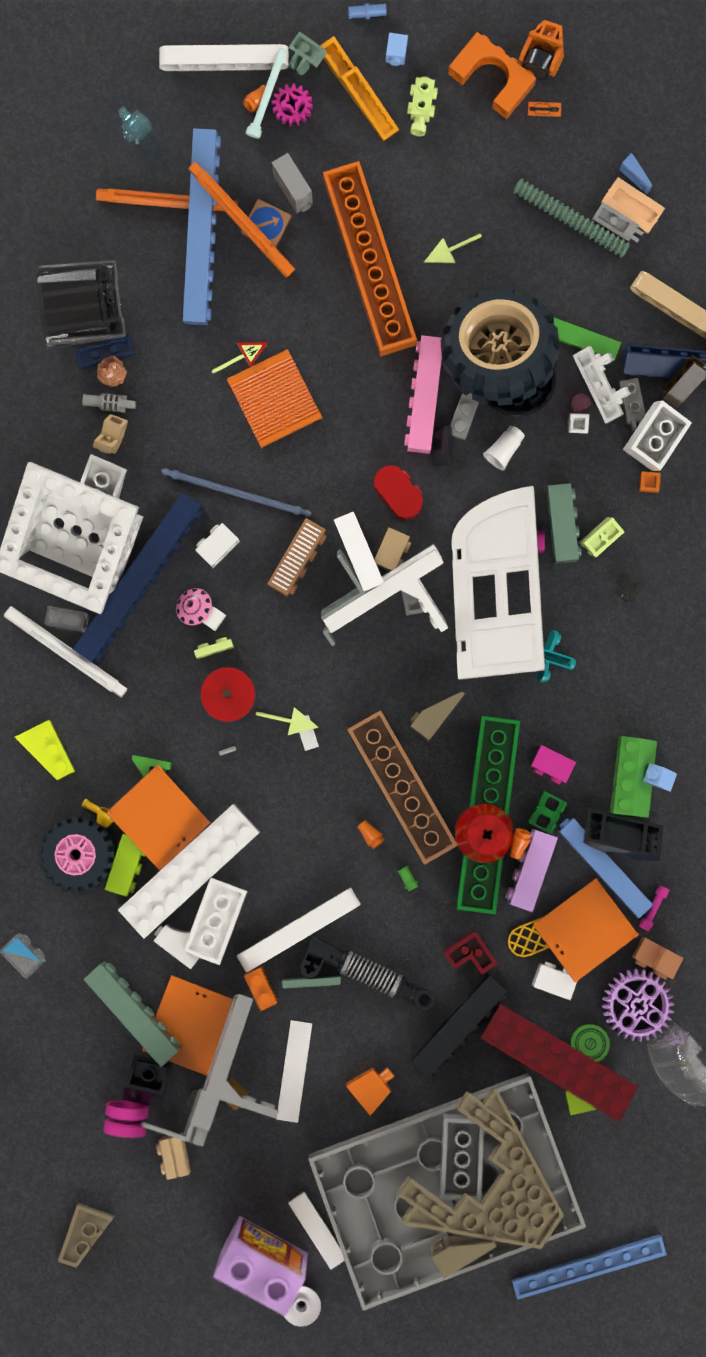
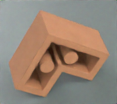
[632,936,684,980]

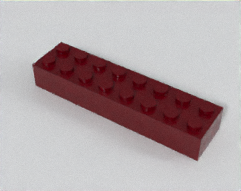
[480,1004,639,1122]

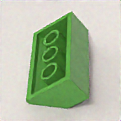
[610,736,657,818]

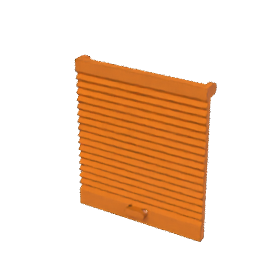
[227,349,322,449]
[106,765,210,871]
[533,878,639,982]
[142,975,233,1077]

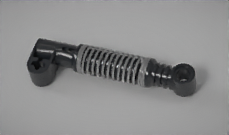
[300,937,434,1010]

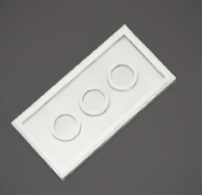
[183,878,247,965]

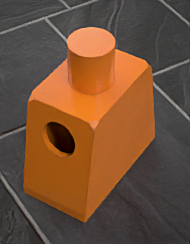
[346,1067,395,1115]

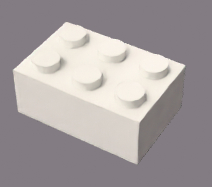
[623,401,692,471]

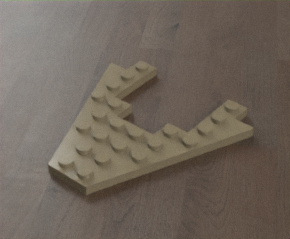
[396,1087,564,1249]

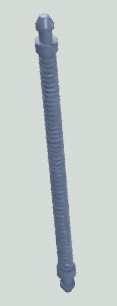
[161,468,312,517]

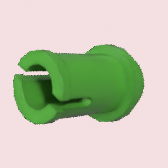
[397,866,418,892]

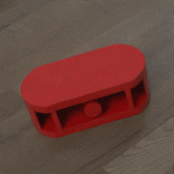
[374,466,423,521]

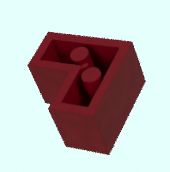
[443,930,498,975]

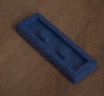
[75,335,135,370]

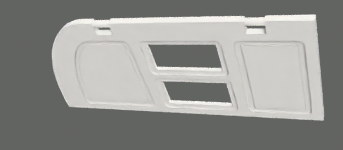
[452,486,545,680]

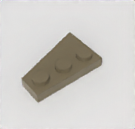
[58,1203,115,1268]

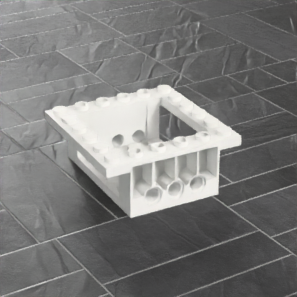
[0,462,143,614]

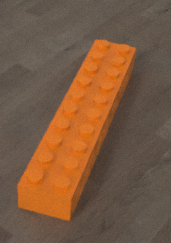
[323,161,417,357]

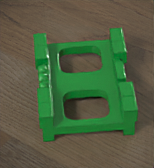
[527,791,567,835]

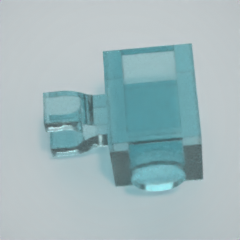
[118,107,153,145]

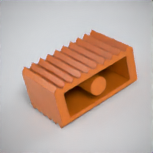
[244,966,278,1011]

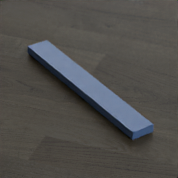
[511,1234,667,1300]

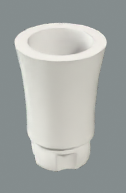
[483,426,525,470]

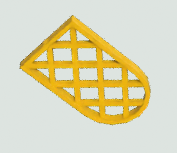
[508,916,549,957]

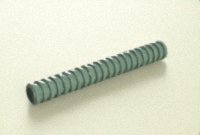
[513,178,630,258]

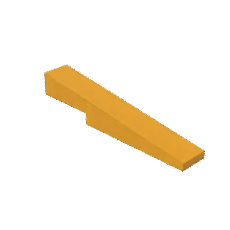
[320,36,399,141]

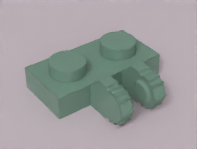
[289,31,327,75]

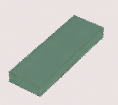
[282,975,341,989]

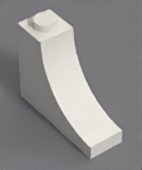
[154,924,199,969]

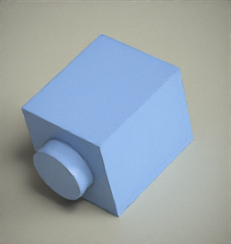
[386,33,408,66]
[643,763,677,792]

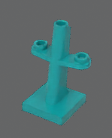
[537,630,576,683]

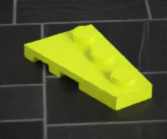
[15,720,75,780]

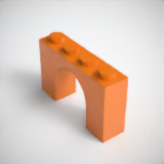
[448,32,536,119]

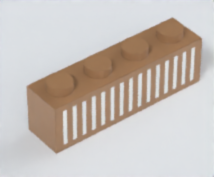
[267,518,327,597]

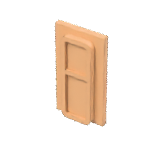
[601,177,665,234]

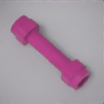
[639,885,669,931]

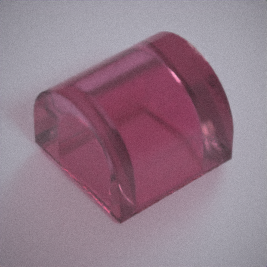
[569,394,592,413]

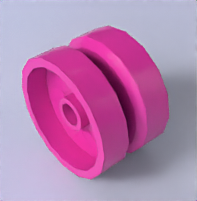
[103,1101,149,1138]

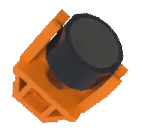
[519,20,564,79]

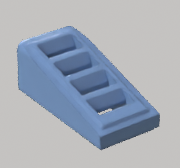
[619,153,653,195]

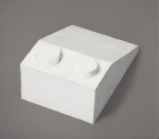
[80,454,127,499]

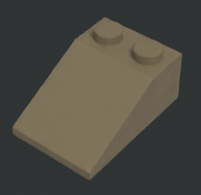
[409,692,464,741]
[430,1235,496,1279]

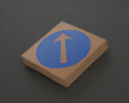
[241,199,292,247]

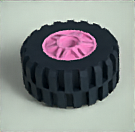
[39,817,116,892]

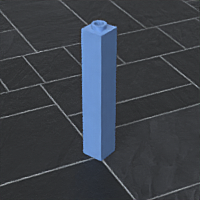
[558,818,653,918]

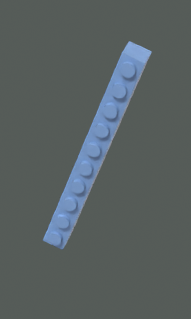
[183,128,221,325]

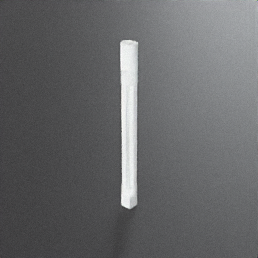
[4,606,127,698]

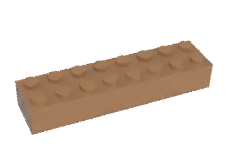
[347,710,458,865]

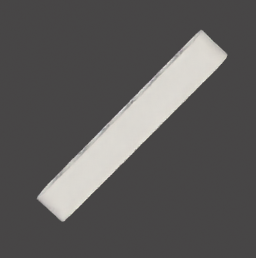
[159,44,289,71]
[237,888,361,973]

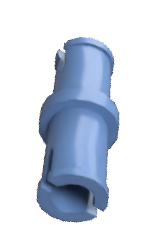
[348,3,387,19]

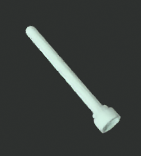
[245,48,286,139]

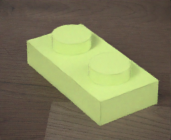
[194,637,234,659]

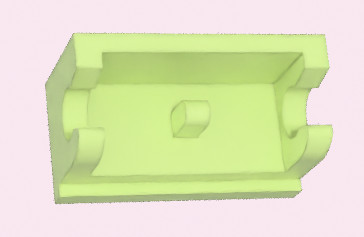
[579,517,624,557]

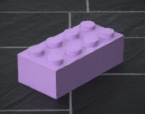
[505,829,558,912]

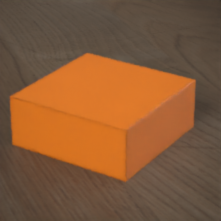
[639,471,661,493]

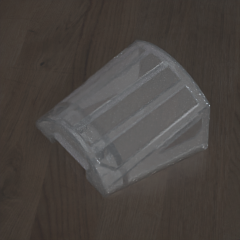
[647,1023,706,1106]

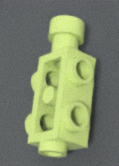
[407,77,438,136]

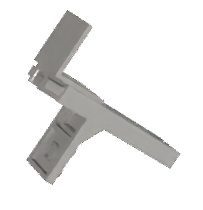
[141,994,279,1147]

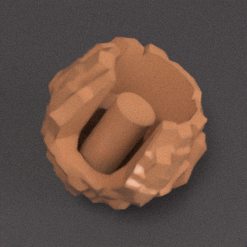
[97,356,127,387]

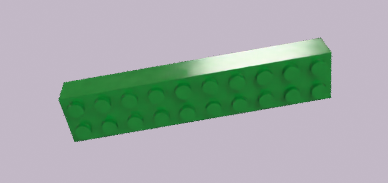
[456,716,520,914]

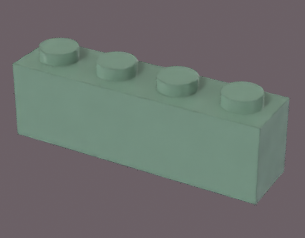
[546,483,581,564]

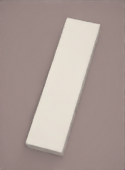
[288,1191,345,1269]

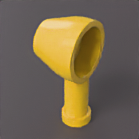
[82,799,114,828]

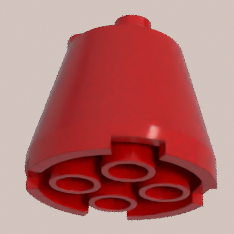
[455,804,514,863]

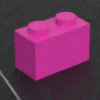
[530,745,576,785]

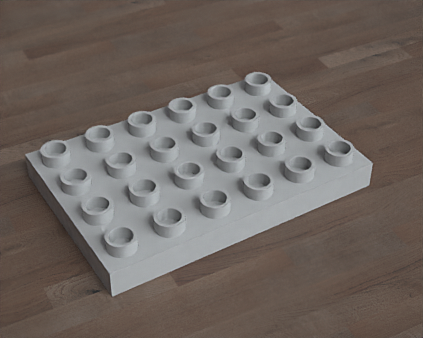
[308,1073,586,1311]

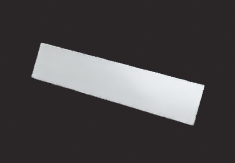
[334,511,384,591]
[276,1020,312,1123]

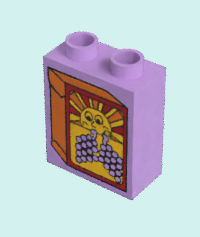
[213,1216,308,1317]

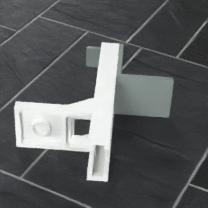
[321,544,448,646]

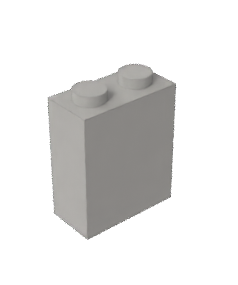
[272,153,313,213]

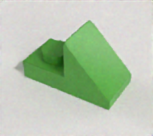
[132,755,172,777]

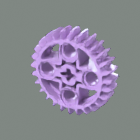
[602,969,674,1042]

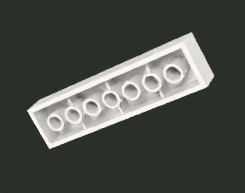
[118,804,260,939]

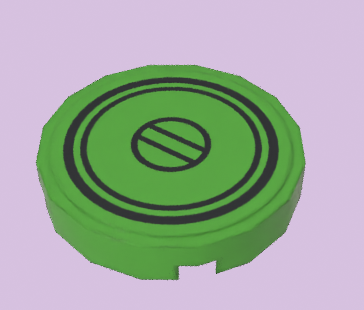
[571,1024,610,1062]

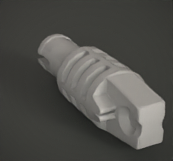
[82,393,136,413]

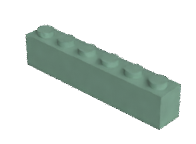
[83,961,182,1067]

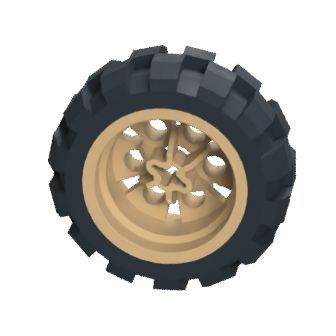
[441,288,559,406]

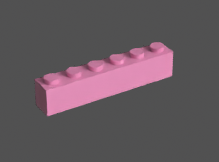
[404,335,442,454]

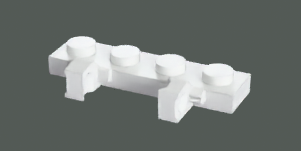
[573,346,631,423]

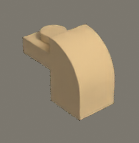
[93,414,128,454]

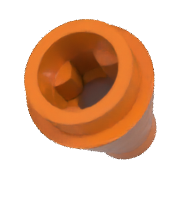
[243,85,266,113]
[357,820,385,849]
[510,828,531,859]

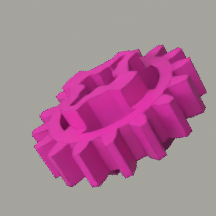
[272,84,313,127]

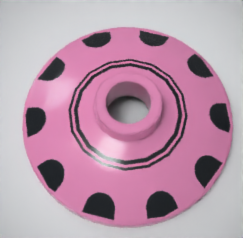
[176,588,212,625]

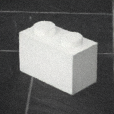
[196,523,240,568]
[532,961,577,1000]

